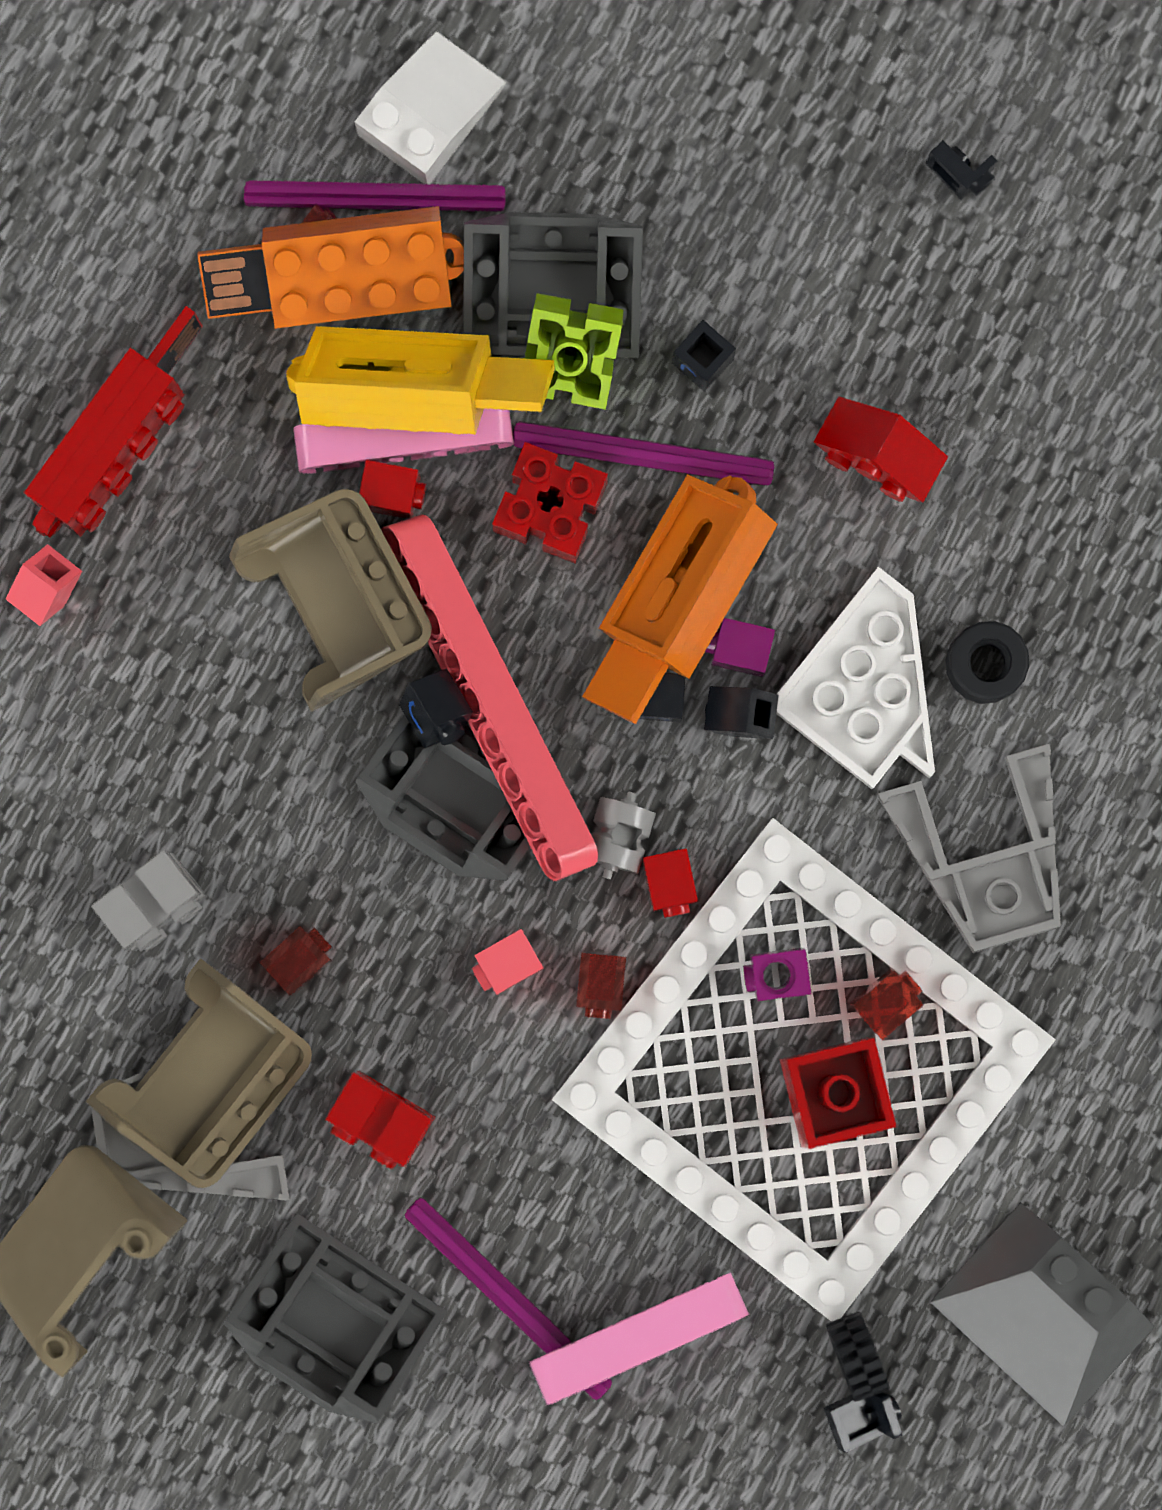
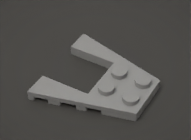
[877,744,1061,953]
[89,1069,290,1200]

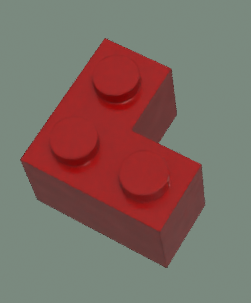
[813,396,949,502]

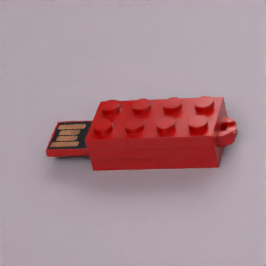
[23,306,203,538]

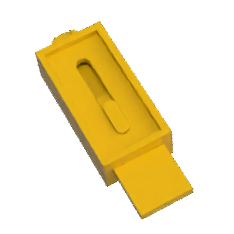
[286,326,555,434]

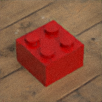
[779,1037,897,1149]

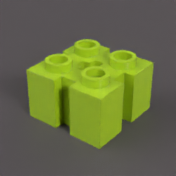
[525,293,624,410]

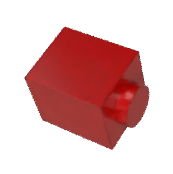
[359,460,427,519]
[642,848,698,918]

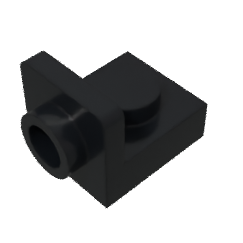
[925,140,998,201]

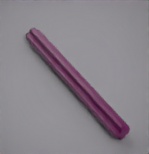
[244,180,506,212]
[513,421,774,486]
[404,1197,613,1400]

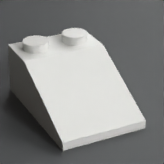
[355,31,506,184]

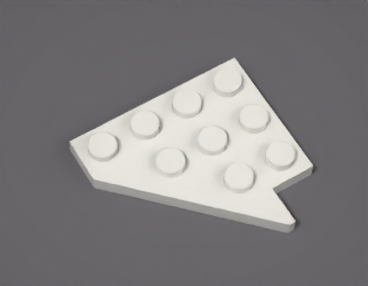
[776,567,935,789]

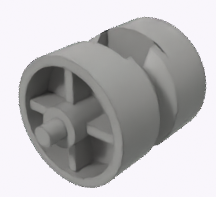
[591,792,656,880]

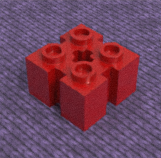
[492,442,608,564]
[325,1070,436,1169]

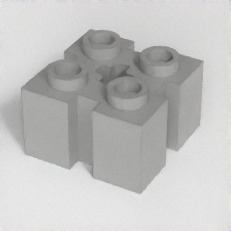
[91,850,207,952]

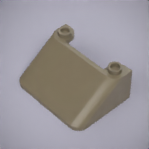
[229,489,432,712]
[86,958,312,1188]
[0,1145,188,1378]

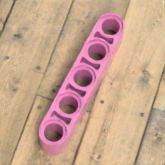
[293,409,514,474]
[529,1272,749,1405]

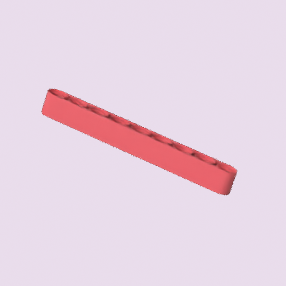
[381,514,598,881]

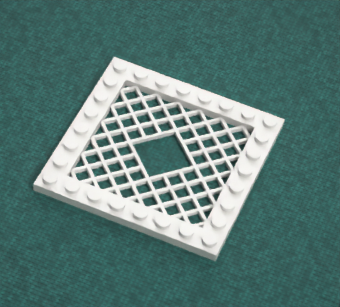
[552,818,1056,1322]

